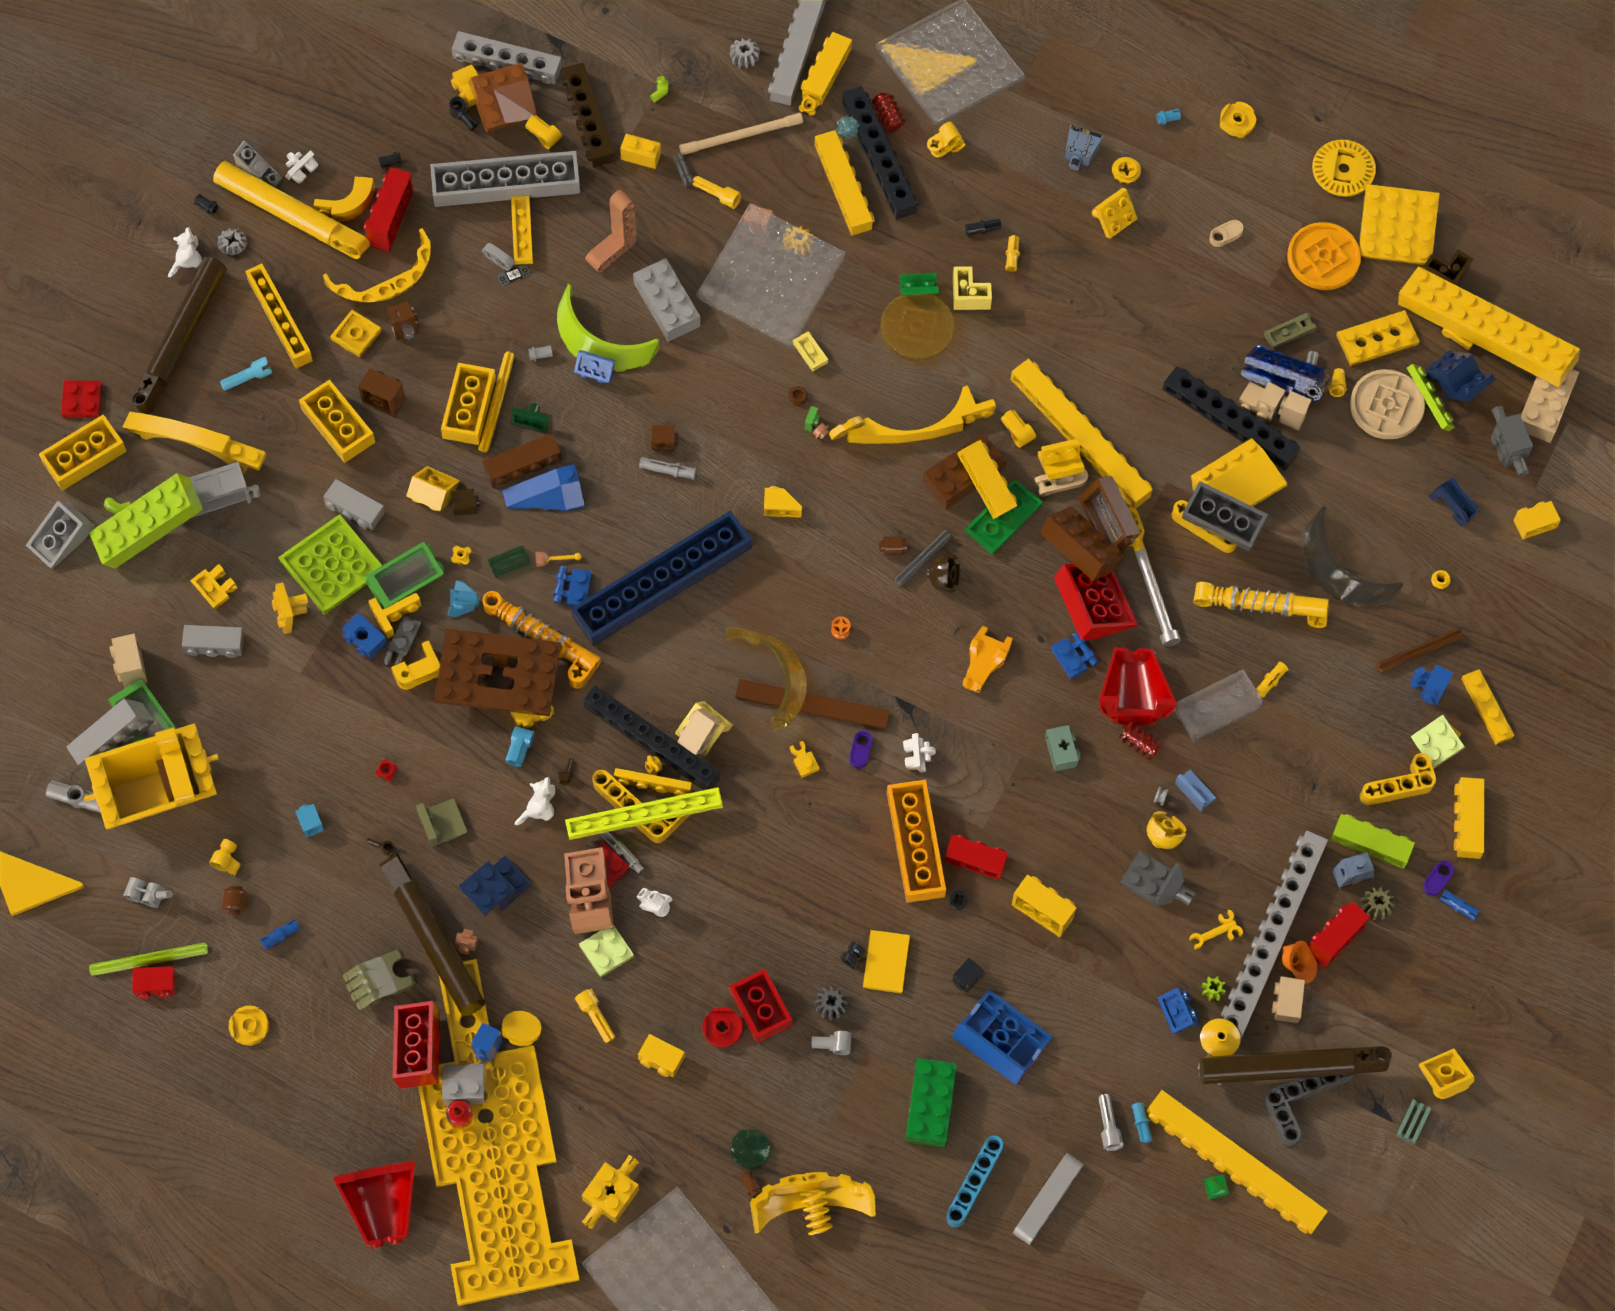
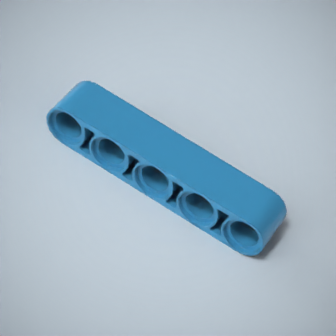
[946,1135,1003,1228]

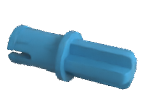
[1131,1102,1152,1143]

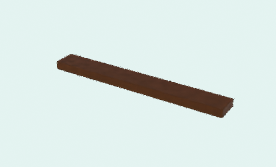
[735,679,890,731]

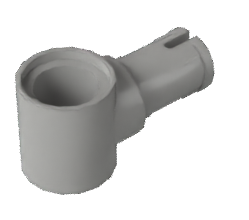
[812,1031,851,1055]

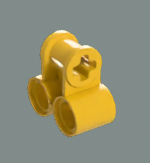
[927,122,966,158]

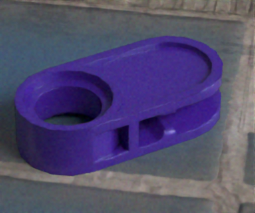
[849,730,872,769]
[1423,861,1454,896]

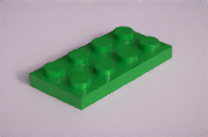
[964,479,1043,556]

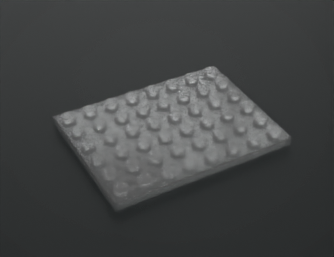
[581,1187,779,1311]

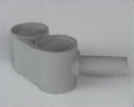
[123,877,173,908]

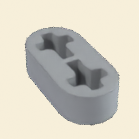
[482,243,515,271]

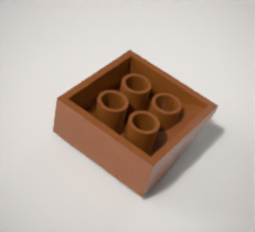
[469,62,537,134]

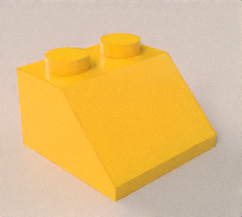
[407,466,460,511]

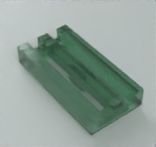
[488,545,530,578]

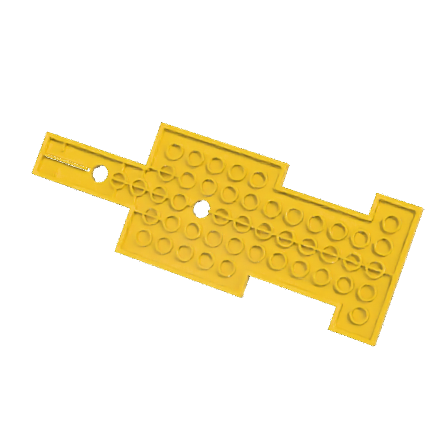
[418,959,580,1306]

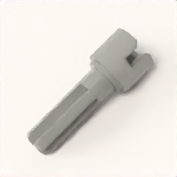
[1099,1094,1124,1151]

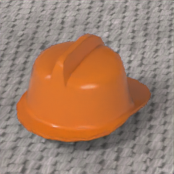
[1282,940,1317,984]

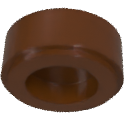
[789,386,807,406]

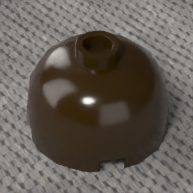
[927,554,960,593]

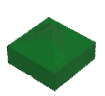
[1203,1174,1229,1200]

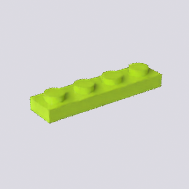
[1407,364,1455,431]

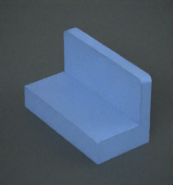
[1175,770,1216,812]

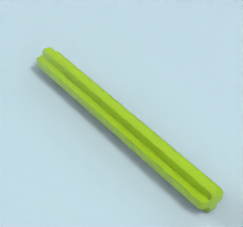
[89,942,208,976]

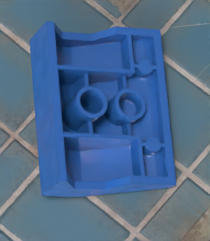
[952,990,1053,1085]

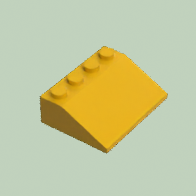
[1191,438,1287,507]

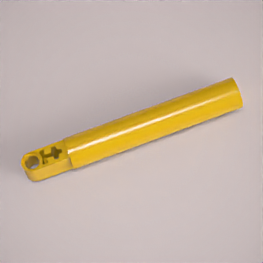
[213,161,370,259]

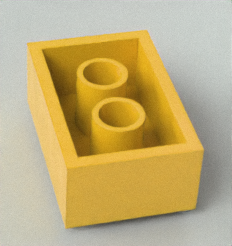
[1011,875,1077,937]

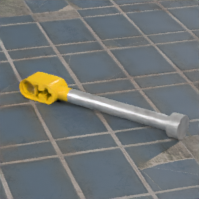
[1128,507,1181,647]

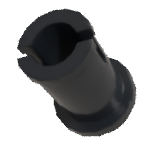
[378,152,402,169]
[194,194,218,214]

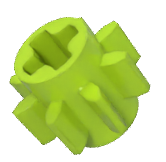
[1201,976,1226,1001]

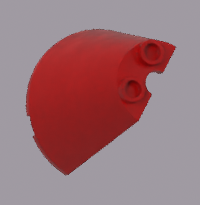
[1099,647,1176,727]
[333,1161,415,1249]

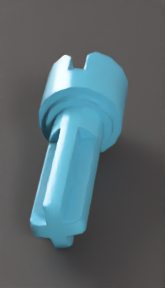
[220,357,273,390]

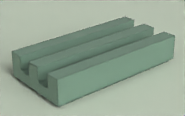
[1396,1099,1431,1144]

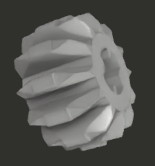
[730,37,760,69]

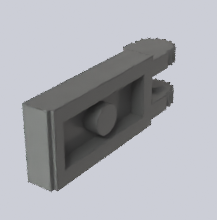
[384,616,422,665]

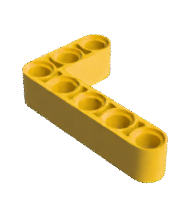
[593,770,691,843]

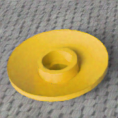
[1200,1019,1240,1056]

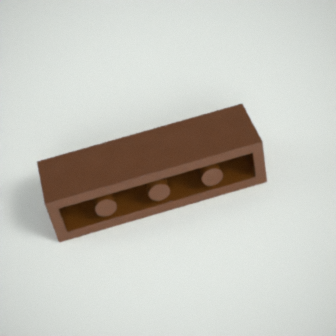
[482,433,562,487]

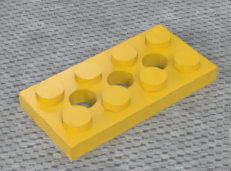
[1336,310,1420,366]

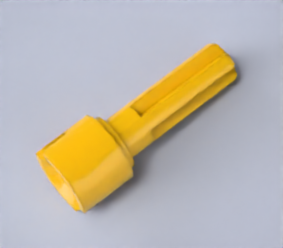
[692,176,742,209]
[575,988,615,1043]

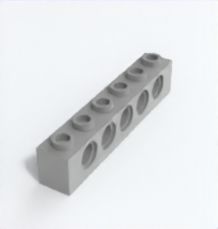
[452,31,562,84]

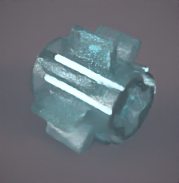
[836,116,860,139]

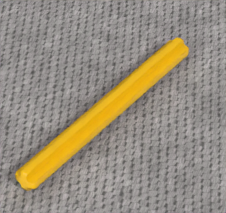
[478,352,515,453]

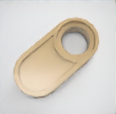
[1209,220,1243,247]

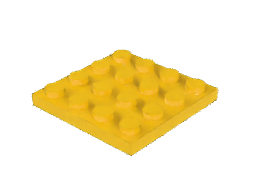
[1359,184,1439,265]

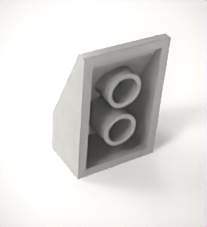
[26,501,95,569]

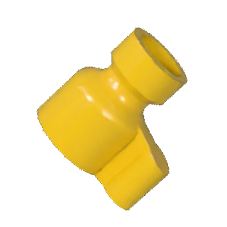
[209,839,241,876]

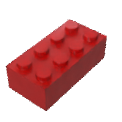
[364,167,414,252]
[393,1001,440,1089]

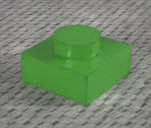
[805,406,820,432]

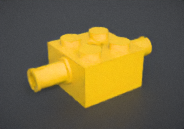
[582,1155,639,1229]

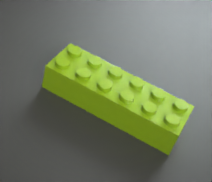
[89,473,203,569]

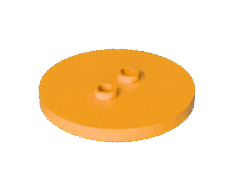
[1287,222,1361,290]

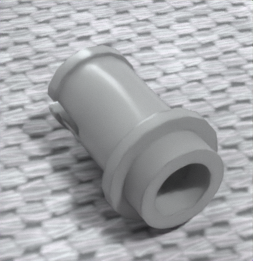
[528,345,553,362]

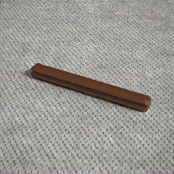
[1376,628,1463,674]

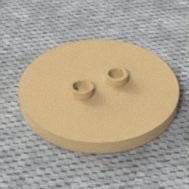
[1350,369,1425,439]

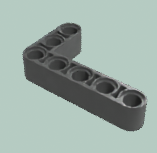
[1264,1074,1355,1147]

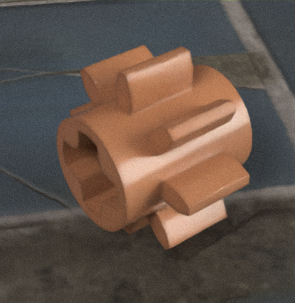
[455,929,478,955]

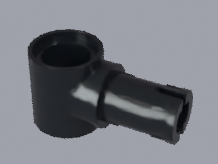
[449,96,479,131]

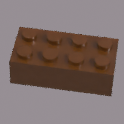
[923,433,1006,510]
[1040,506,1124,581]

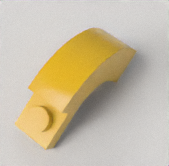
[314,177,375,222]

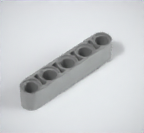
[1013,1153,1084,1245]

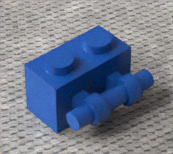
[1410,665,1453,706]

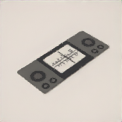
[497,264,531,286]

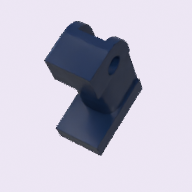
[1428,477,1479,527]

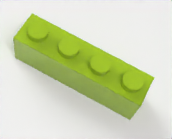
[1330,814,1415,869]

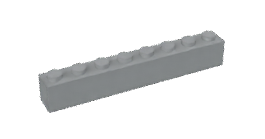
[768,0,826,106]

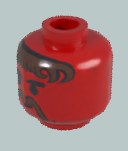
[446,1100,473,1129]

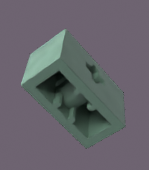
[1045,725,1081,772]

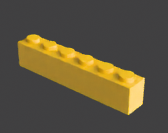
[815,130,875,236]
[245,264,313,369]

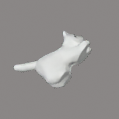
[168,227,202,277]
[515,777,555,825]

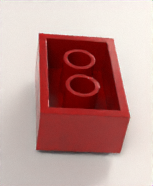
[1308,901,1370,969]
[729,969,792,1044]

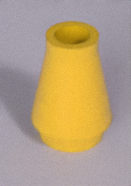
[1328,368,1347,397]

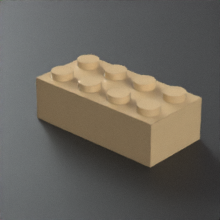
[1521,369,1579,443]

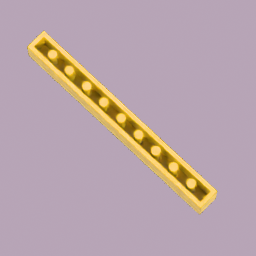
[1011,358,1152,509]
[1146,1090,1328,1234]

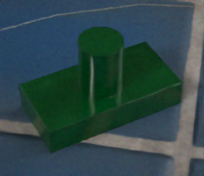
[511,403,549,433]

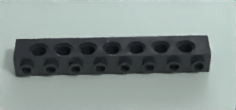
[841,86,918,220]
[1162,366,1300,471]
[583,685,720,790]

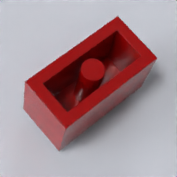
[132,966,176,999]

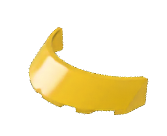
[323,228,431,302]
[750,1172,876,1233]

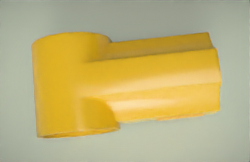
[525,115,562,149]
[1001,410,1036,448]

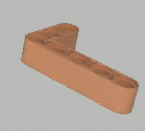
[585,190,637,273]

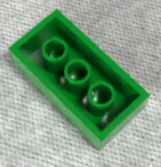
[905,1058,957,1148]

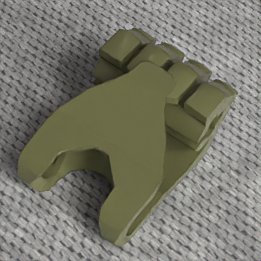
[343,949,417,1010]

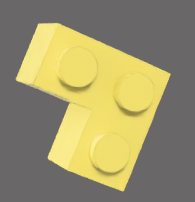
[953,267,992,310]

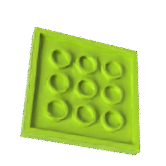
[278,514,382,615]

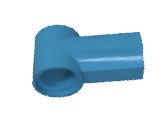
[505,726,534,767]

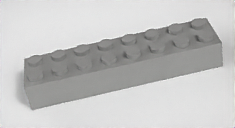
[430,151,580,207]

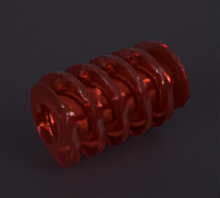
[872,92,906,133]
[1119,720,1162,760]

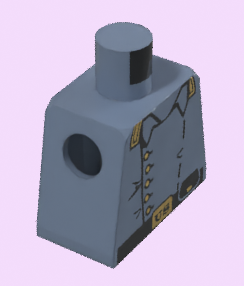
[1065,125,1103,170]
[1332,853,1374,889]

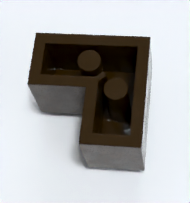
[1423,249,1473,286]

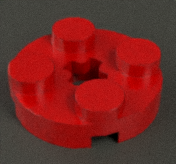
[702,1007,742,1048]

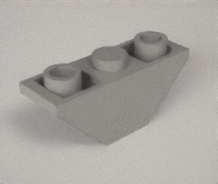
[233,141,282,187]

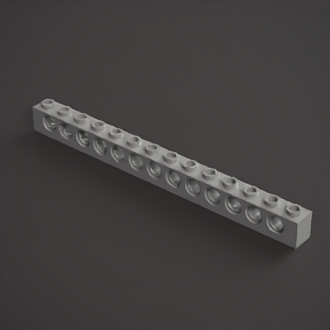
[1197,830,1328,1086]

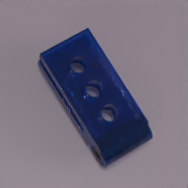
[1241,345,1332,401]

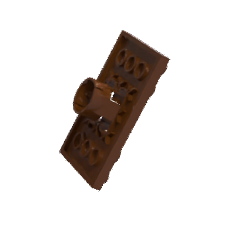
[434,629,561,717]

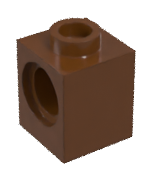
[651,425,679,451]

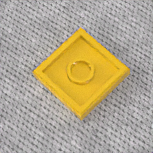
[330,310,382,358]

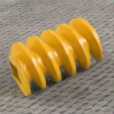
[800,1190,833,1235]

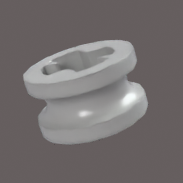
[1153,786,1168,806]

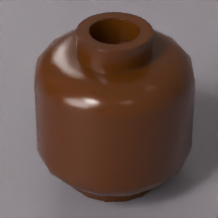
[221,886,247,914]

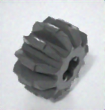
[814,986,848,1021]

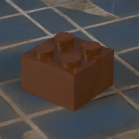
[358,368,406,418]

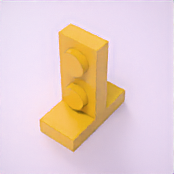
[369,593,421,639]

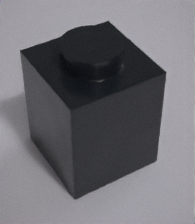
[952,958,984,993]

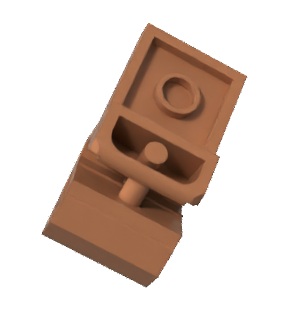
[564,847,614,934]

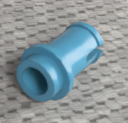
[1156,108,1181,125]

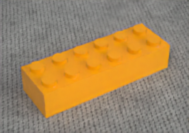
[887,780,946,903]

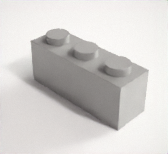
[323,479,385,531]
[182,625,244,658]

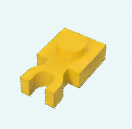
[790,741,819,778]

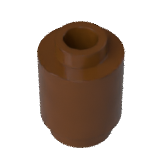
[879,536,907,556]

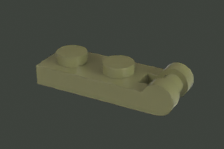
[1264,313,1318,349]

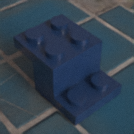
[1426,350,1495,402]
[459,856,531,916]

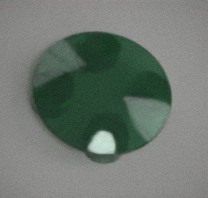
[730,1129,770,1169]

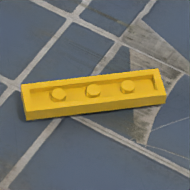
[511,195,533,265]
[1461,669,1514,745]
[614,768,692,796]

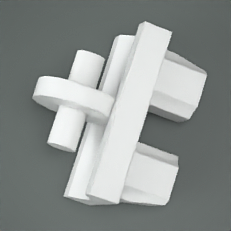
[285,150,318,184]
[903,733,936,773]
[637,888,673,917]

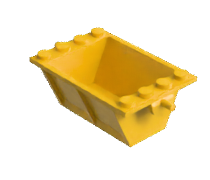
[84,723,219,830]

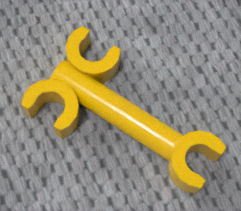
[1189,910,1243,950]

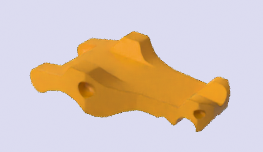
[962,626,1013,693]

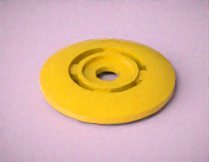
[1312,140,1376,197]

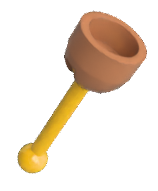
[535,551,582,567]

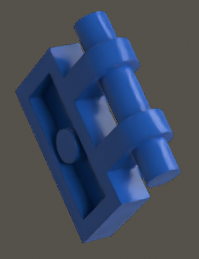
[553,566,592,607]
[1051,632,1099,680]

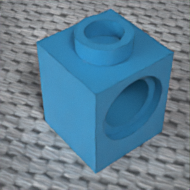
[295,804,324,838]

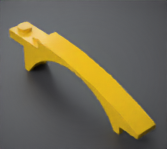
[847,386,996,444]
[122,412,266,474]

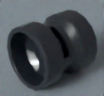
[840,942,868,969]

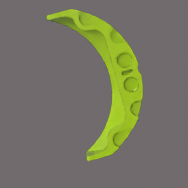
[557,284,660,372]

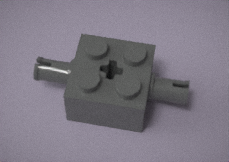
[1491,406,1533,477]

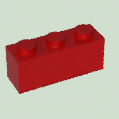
[944,835,1008,880]

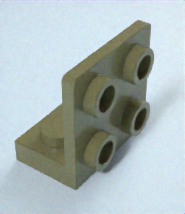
[416,799,467,848]

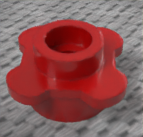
[375,760,398,782]

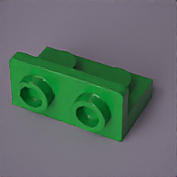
[900,273,939,295]

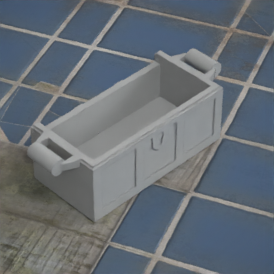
[180,462,261,526]

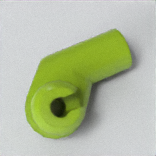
[650,76,669,103]
[104,498,130,515]

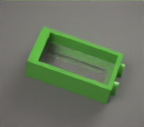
[364,542,444,609]
[108,679,177,742]

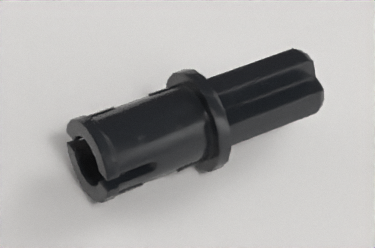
[965,219,1002,236]

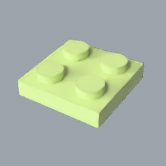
[1411,715,1465,769]
[579,925,634,978]

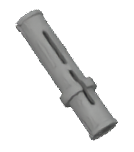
[639,457,697,480]

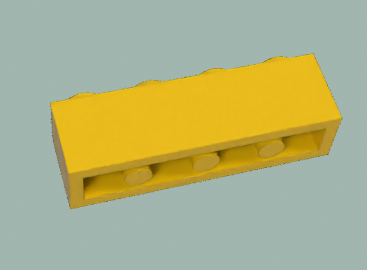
[801,32,852,105]
[957,440,1017,519]
[1454,777,1484,859]

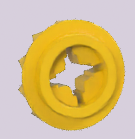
[1112,157,1141,184]

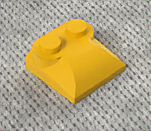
[1419,1049,1474,1099]

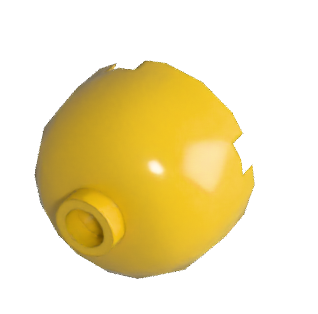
[1147,811,1187,849]

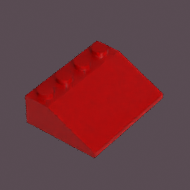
[1054,564,1138,640]

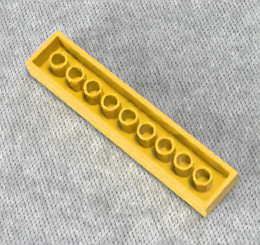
[1398,266,1580,387]

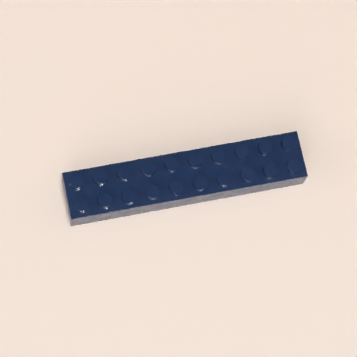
[571,511,752,646]

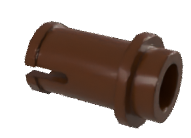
[740,1171,762,1198]

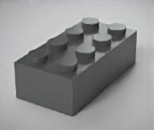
[1182,481,1268,552]

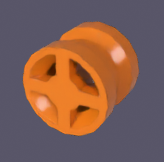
[831,616,851,640]

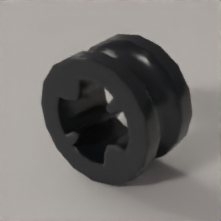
[950,891,967,910]

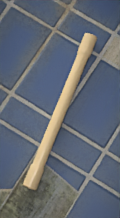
[679,113,803,155]

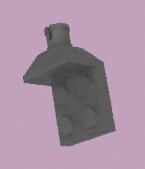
[1120,851,1196,906]

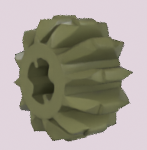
[1361,886,1395,920]

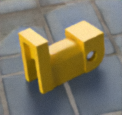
[391,640,440,690]

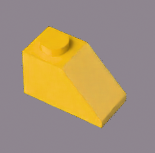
[764,486,802,518]

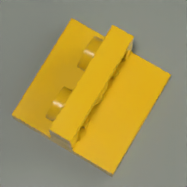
[1038,439,1085,481]

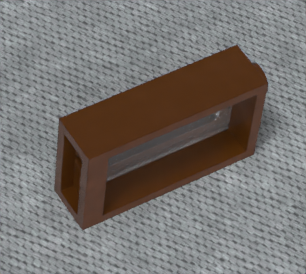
[1078,476,1141,553]

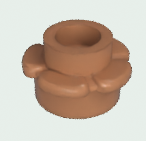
[812,422,829,440]

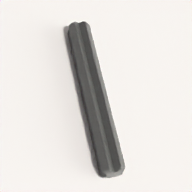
[894,531,952,587]

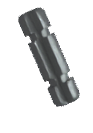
[673,153,693,187]

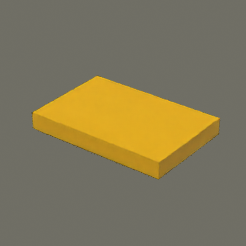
[863,930,910,994]

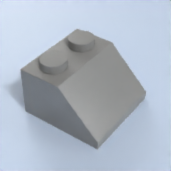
[442,1064,485,1106]

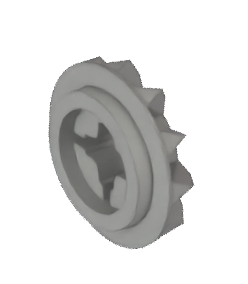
[217,228,247,255]

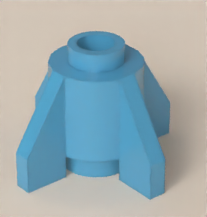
[448,580,480,617]

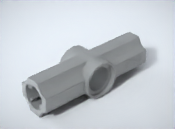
[46,780,101,813]

